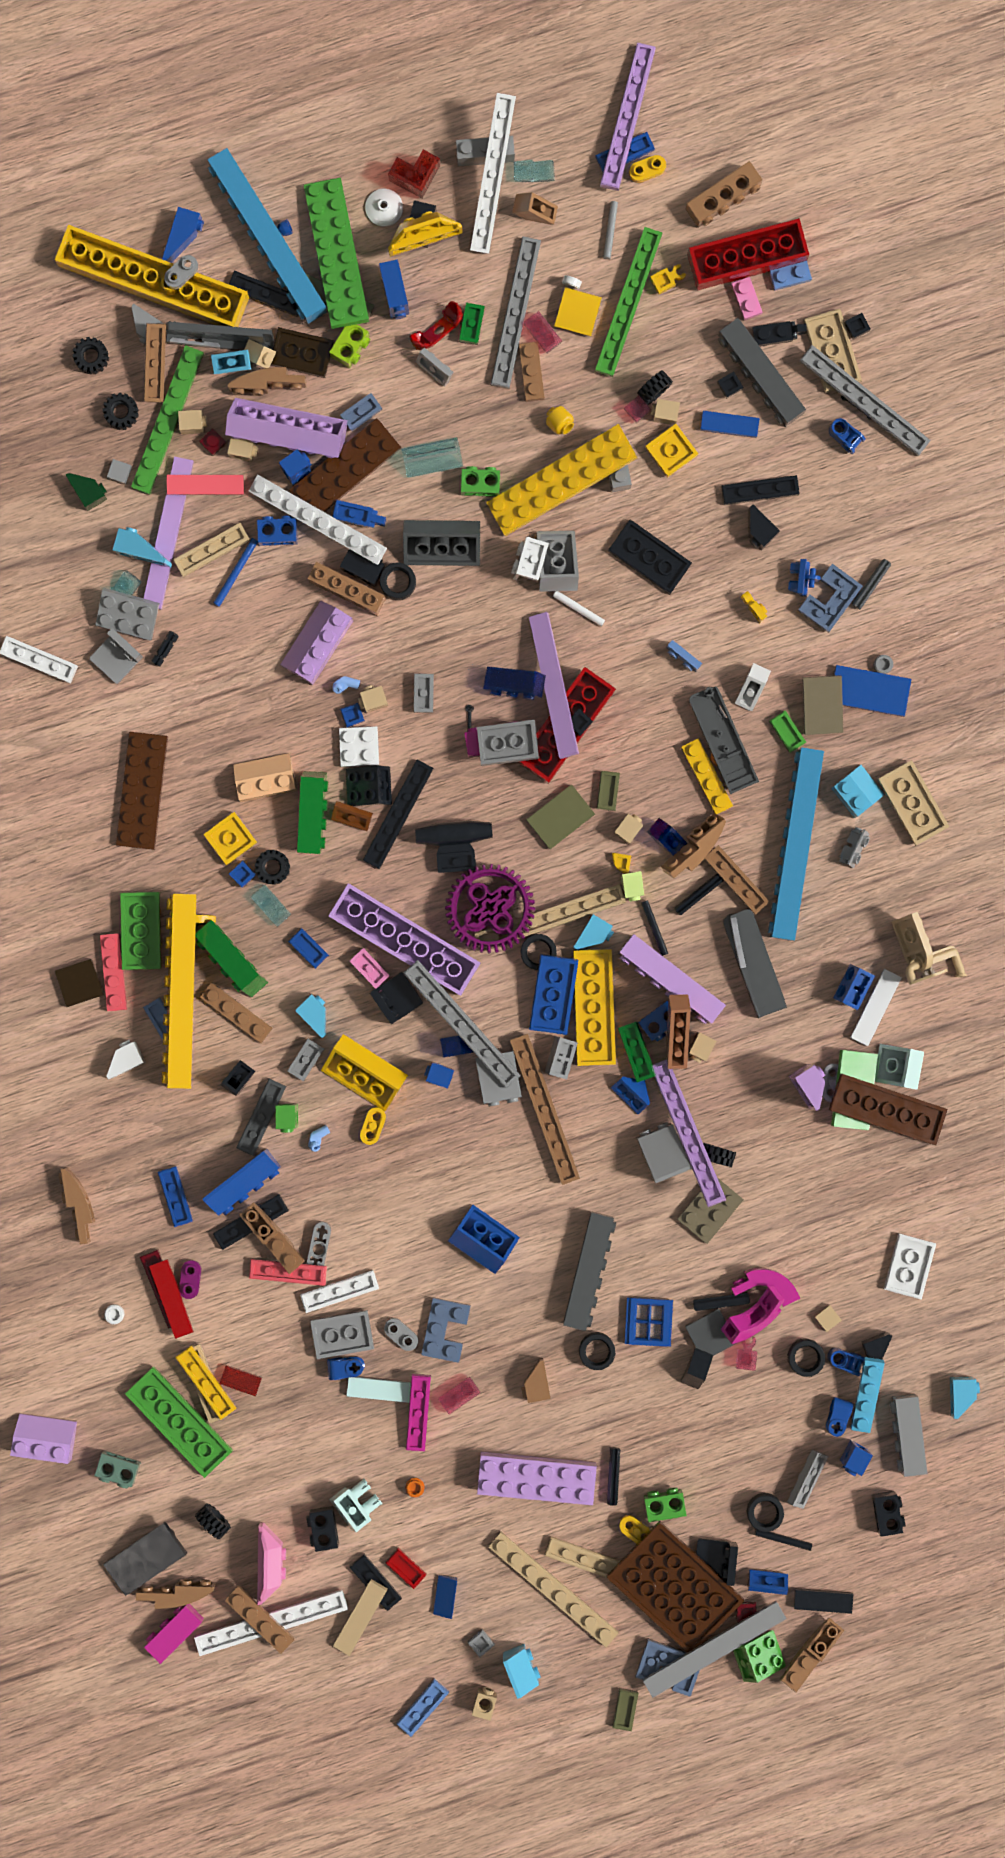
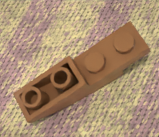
[228,367,307,396]
[661,813,726,878]
[59,1168,95,1245]
[239,1202,305,1274]
[135,1579,216,1609]
[780,1618,844,1693]

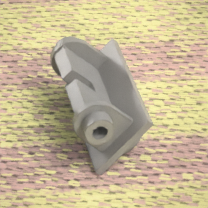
[839,827,870,868]

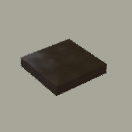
[55,959,104,1007]

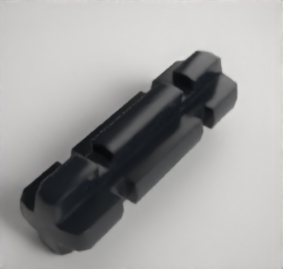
[151,631,179,667]

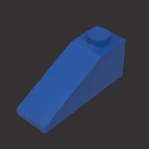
[162,207,204,263]

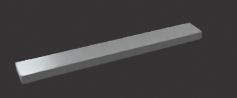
[491,236,541,389]
[800,345,931,456]
[404,960,521,1088]
[643,1601,787,1698]

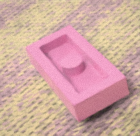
[731,277,763,320]
[350,948,390,989]

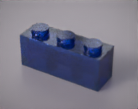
[483,666,546,700]

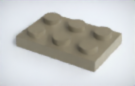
[677,1179,744,1244]

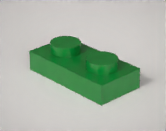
[459,303,485,345]

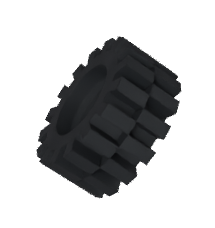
[72,337,109,375]
[637,370,673,405]
[102,393,139,430]
[255,850,290,885]
[703,1143,736,1168]
[195,1503,231,1540]

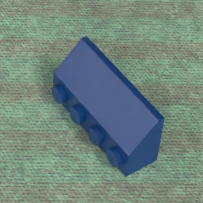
[203,1149,281,1216]

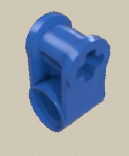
[829,418,866,454]
[827,1348,865,1376]
[327,1356,365,1380]
[826,1397,853,1437]

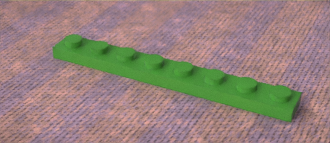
[595,227,662,377]
[131,345,204,495]

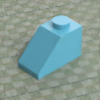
[211,350,251,375]
[573,914,614,950]
[295,994,326,1038]
[950,1377,980,1419]

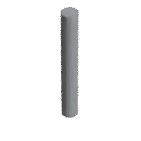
[603,201,618,260]

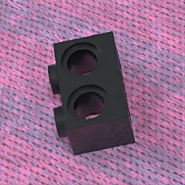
[872,1491,906,1537]
[306,1506,339,1552]

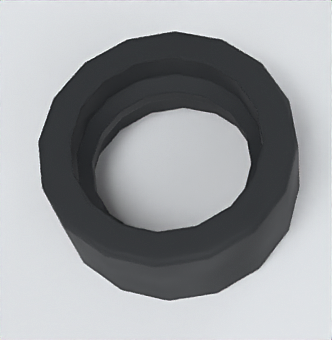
[380,562,416,600]
[520,934,557,970]
[579,1332,616,1370]
[787,1339,825,1377]
[746,1493,784,1532]

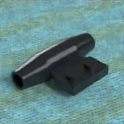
[415,820,493,873]

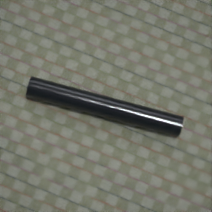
[641,900,669,956]
[755,1529,812,1551]

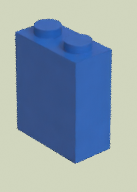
[379,259,409,320]

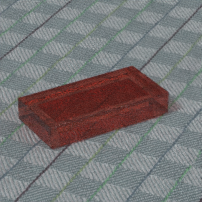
[219,1365,262,1397]

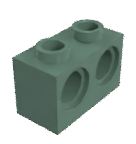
[95,1450,141,1489]

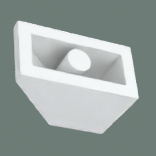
[735,663,771,711]
[107,1040,145,1079]

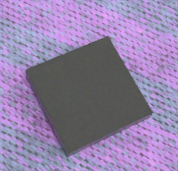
[685,1308,736,1356]

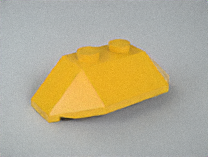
[388,212,462,257]

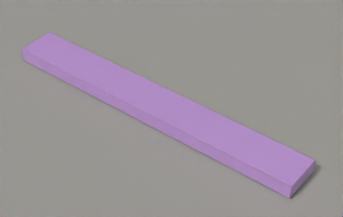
[600,43,656,191]
[144,456,194,610]
[529,612,579,759]
[653,1060,726,1207]

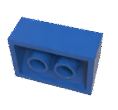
[448,1205,520,1274]

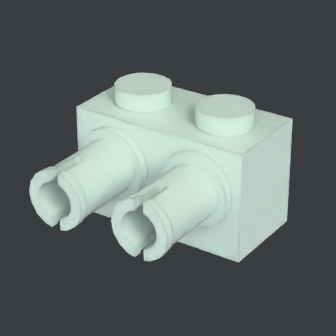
[329,1478,382,1532]

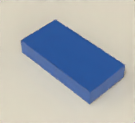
[288,928,329,969]

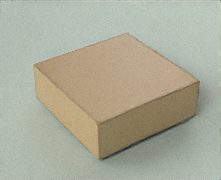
[814,1305,842,1332]

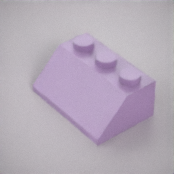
[788,1064,825,1111]
[10,1413,77,1464]

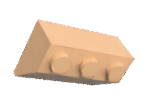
[233,753,297,802]

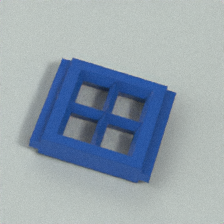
[624,1297,673,1347]

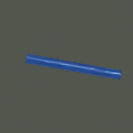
[213,538,258,607]

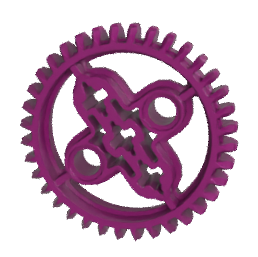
[445,864,535,954]

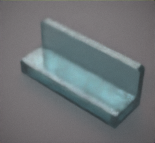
[401,437,463,478]

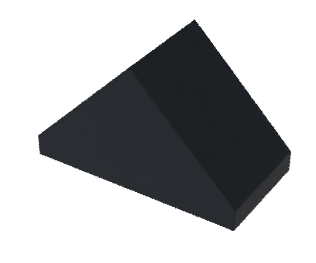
[220,1060,255,1096]
[861,1332,892,1360]
[680,1348,713,1389]

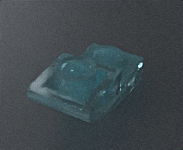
[111,570,142,595]

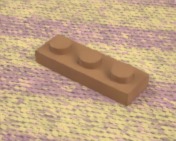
[519,342,545,402]

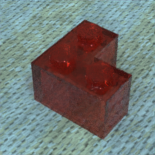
[388,149,440,199]

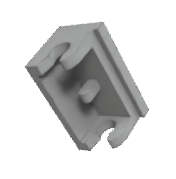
[544,1036,578,1079]

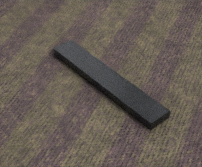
[363,759,434,869]

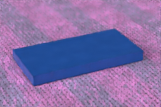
[834,665,912,717]
[529,954,579,1035]

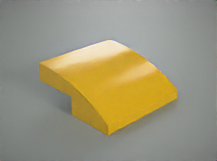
[555,287,602,336]

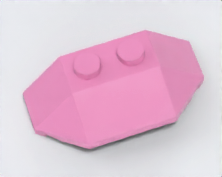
[257,1523,286,1605]

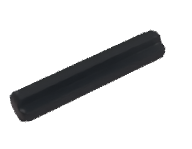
[674,874,723,915]
[693,1292,750,1311]
[607,1447,621,1506]

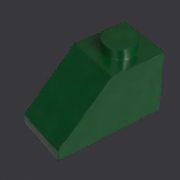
[66,473,107,511]

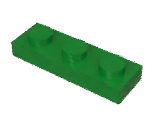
[618,1022,656,1082]

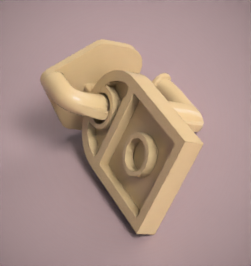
[892,912,967,985]

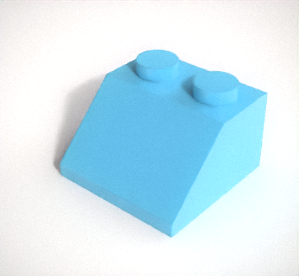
[831,765,885,818]
[503,1644,541,1699]

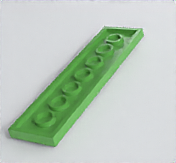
[304,178,369,329]

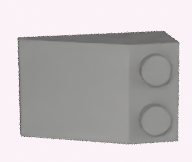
[537,531,579,592]

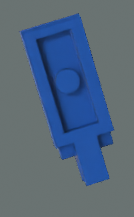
[332,500,386,528]

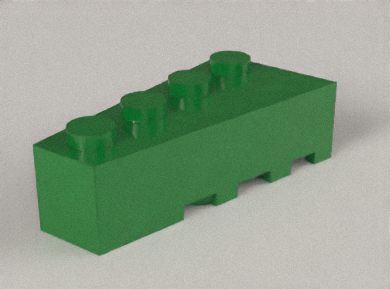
[297,771,329,854]
[195,920,269,998]

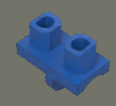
[788,559,821,597]

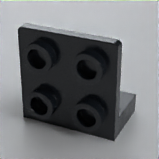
[346,765,392,807]
[370,972,423,1025]
[696,1538,738,1586]

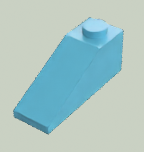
[113,527,172,567]

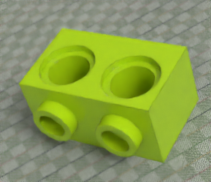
[329,324,371,368]

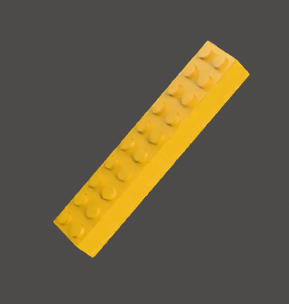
[55,225,249,327]
[161,894,196,1089]

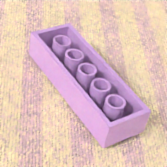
[225,398,348,458]
[618,934,726,1024]
[477,1452,597,1505]

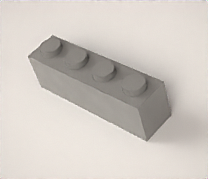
[890,1394,928,1477]

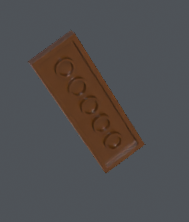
[289,418,402,512]
[116,732,168,850]
[829,1073,948,1146]

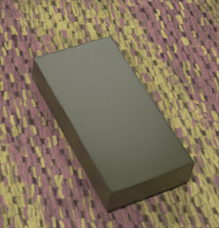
[596,771,620,811]
[612,1688,639,1732]

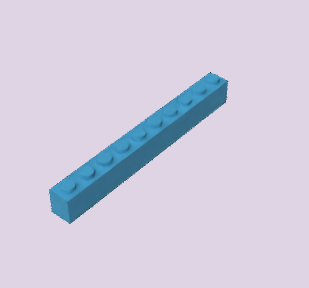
[207,148,327,324]
[768,747,824,941]

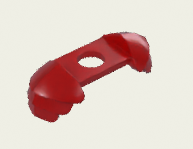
[409,301,463,350]

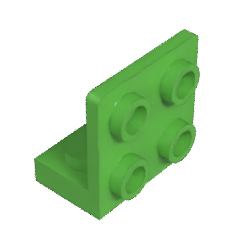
[733,1630,786,1683]

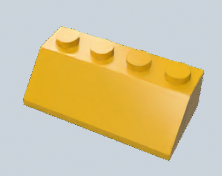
[321,1034,408,1112]

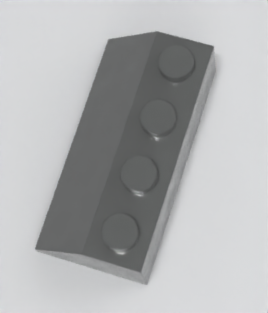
[403,520,480,566]

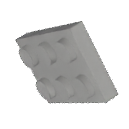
[95,588,160,641]
[477,720,539,766]
[310,1310,374,1359]

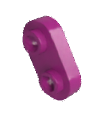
[179,1260,202,1299]

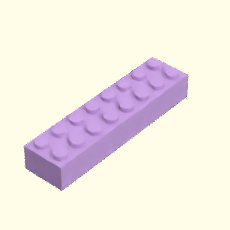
[329,883,481,996]

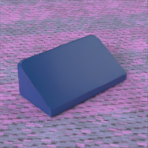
[433,1575,458,1619]

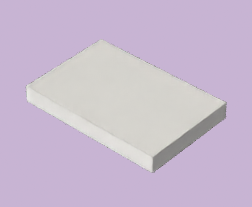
[883,1233,936,1300]

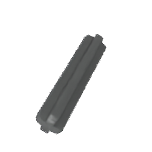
[852,559,891,610]

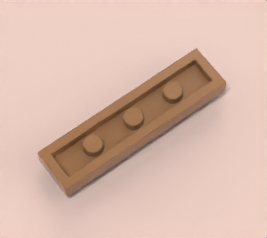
[144,323,166,402]
[704,845,770,915]
[200,982,273,1044]
[225,1585,295,1654]

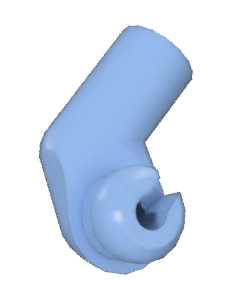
[332,676,360,694]
[308,1125,330,1152]

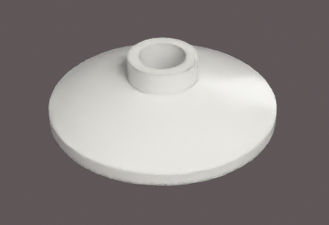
[365,189,403,227]

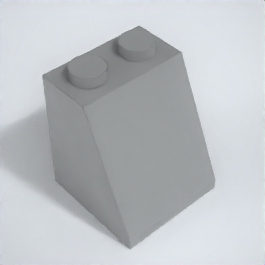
[637,1122,692,1183]

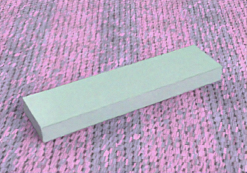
[347,1377,411,1403]

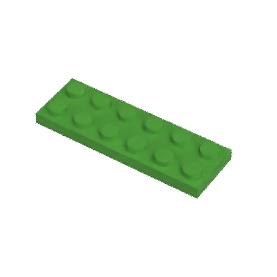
[125,1366,233,1478]

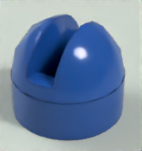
[277,219,293,236]

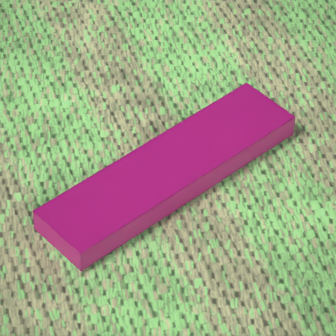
[406,1374,431,1452]

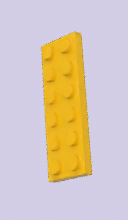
[573,949,616,1066]

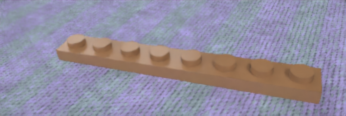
[510,1034,580,1185]

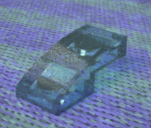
[514,160,555,182]
[251,884,291,927]

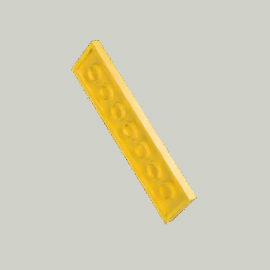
[486,424,638,536]

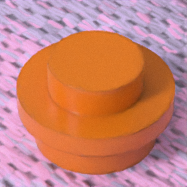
[405,1478,425,1497]

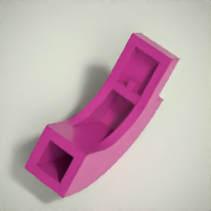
[730,1268,801,1307]
[721,1285,784,1344]

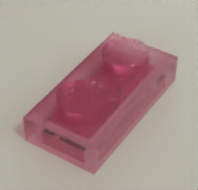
[524,311,562,354]
[438,1376,481,1415]

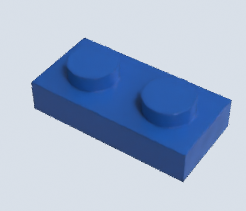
[748,1570,788,1595]

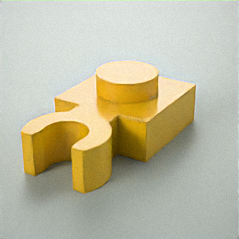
[650,264,686,295]
[741,591,767,624]

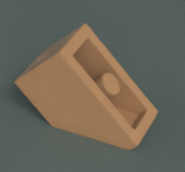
[512,192,558,225]
[521,1358,551,1403]

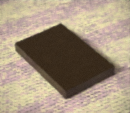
[270,327,334,378]

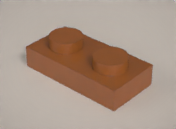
[331,801,373,831]

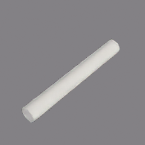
[553,591,605,627]

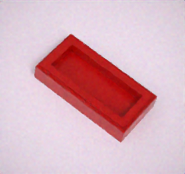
[385,1547,427,1589]

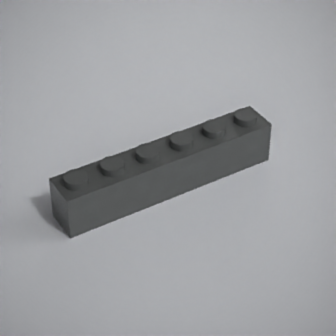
[718,318,806,427]
[563,1211,616,1331]

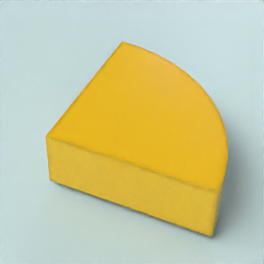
[612,853,631,874]
[196,915,216,923]

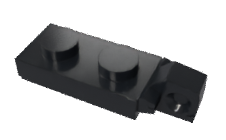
[752,321,807,347]

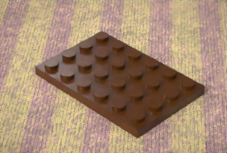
[606,1521,744,1652]

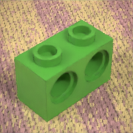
[461,466,500,497]
[276,1104,298,1133]
[644,1487,687,1522]

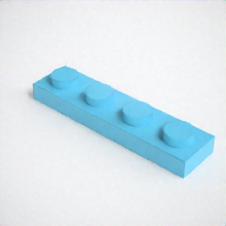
[851,1357,885,1433]

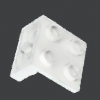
[511,537,549,581]

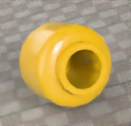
[546,406,574,435]

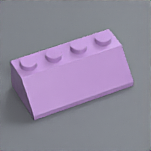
[280,601,353,685]

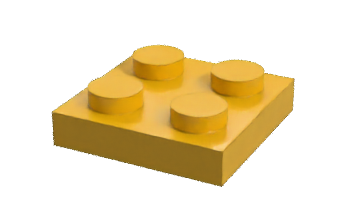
[645,424,698,478]
[203,812,258,865]

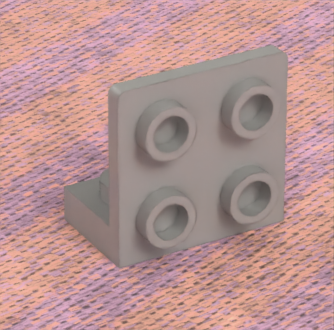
[90,628,143,684]

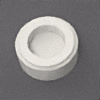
[562,275,582,289]
[104,1304,125,1324]

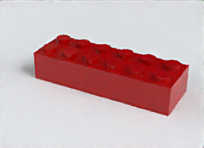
[687,218,810,291]
[518,667,616,785]

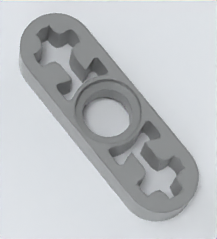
[307,1221,331,1266]

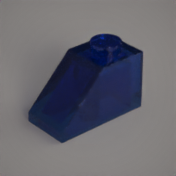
[647,818,688,856]
[440,1035,473,1058]

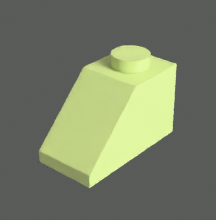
[620,871,644,902]

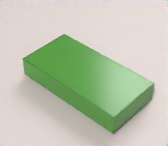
[769,711,806,753]

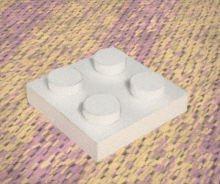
[339,727,379,767]

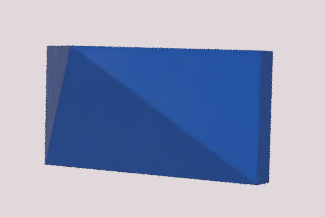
[611,1077,650,1114]

